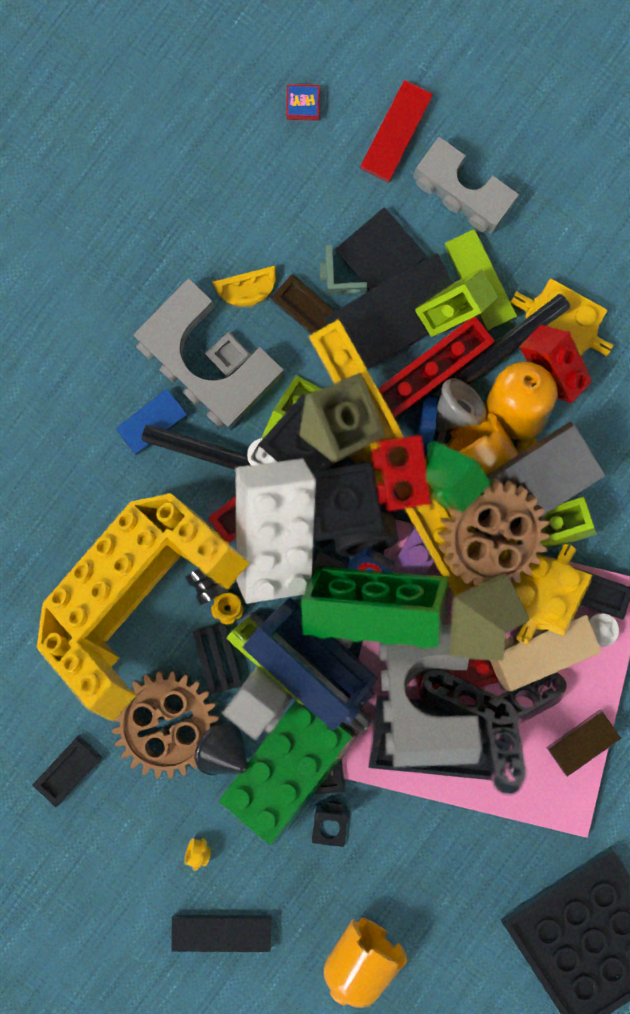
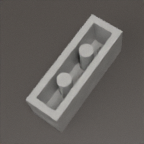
[223,666,292,740]

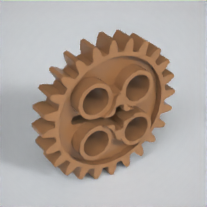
[438,479,550,586]
[111,670,220,779]

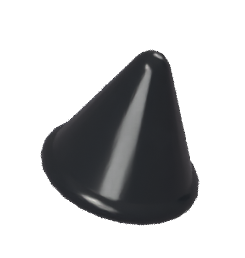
[195,723,248,776]

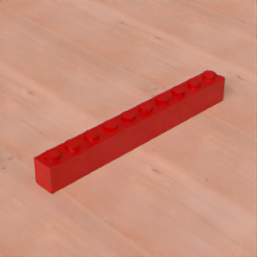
[208,316,495,545]

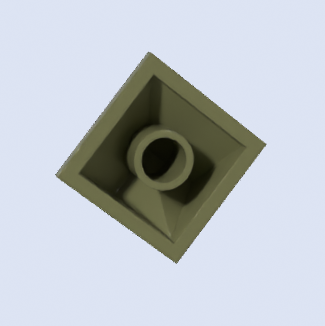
[300,373,386,461]
[449,574,530,661]

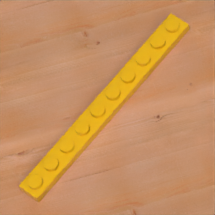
[308,320,476,597]

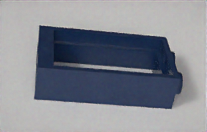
[242,597,378,731]

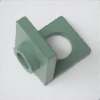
[319,245,367,296]

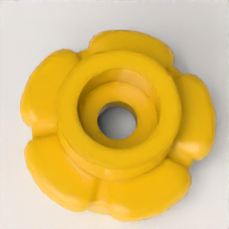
[211,593,244,625]
[184,838,211,871]

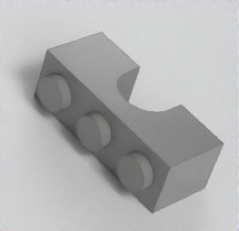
[413,137,519,234]

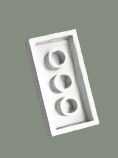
[236,459,315,604]

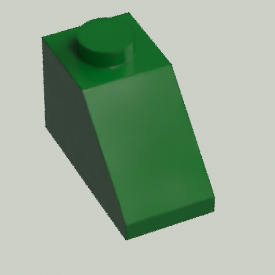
[426,440,491,513]

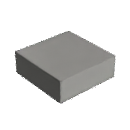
[205,332,251,377]

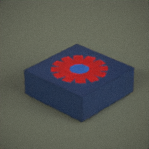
[347,546,395,572]

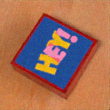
[286,84,319,121]

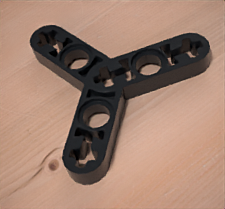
[420,669,567,795]

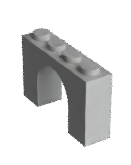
[133,278,284,430]
[379,625,481,767]

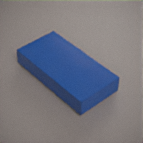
[115,389,188,455]
[417,396,438,457]

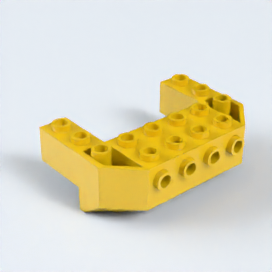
[37,493,250,721]

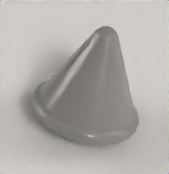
[435,378,486,432]

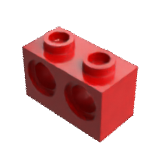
[519,325,592,403]
[372,435,431,511]

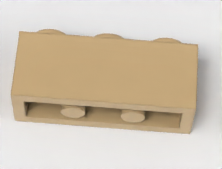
[490,614,602,691]

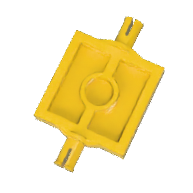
[510,278,613,357]
[512,544,592,645]

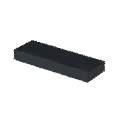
[171,915,271,952]

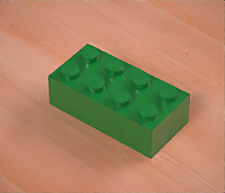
[301,566,449,648]
[218,700,358,845]

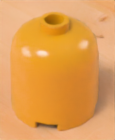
[485,362,557,442]
[441,413,519,475]
[324,917,408,1008]

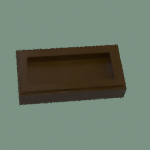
[271,274,334,335]
[546,710,622,777]

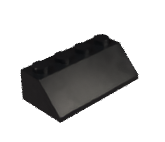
[368,696,511,780]

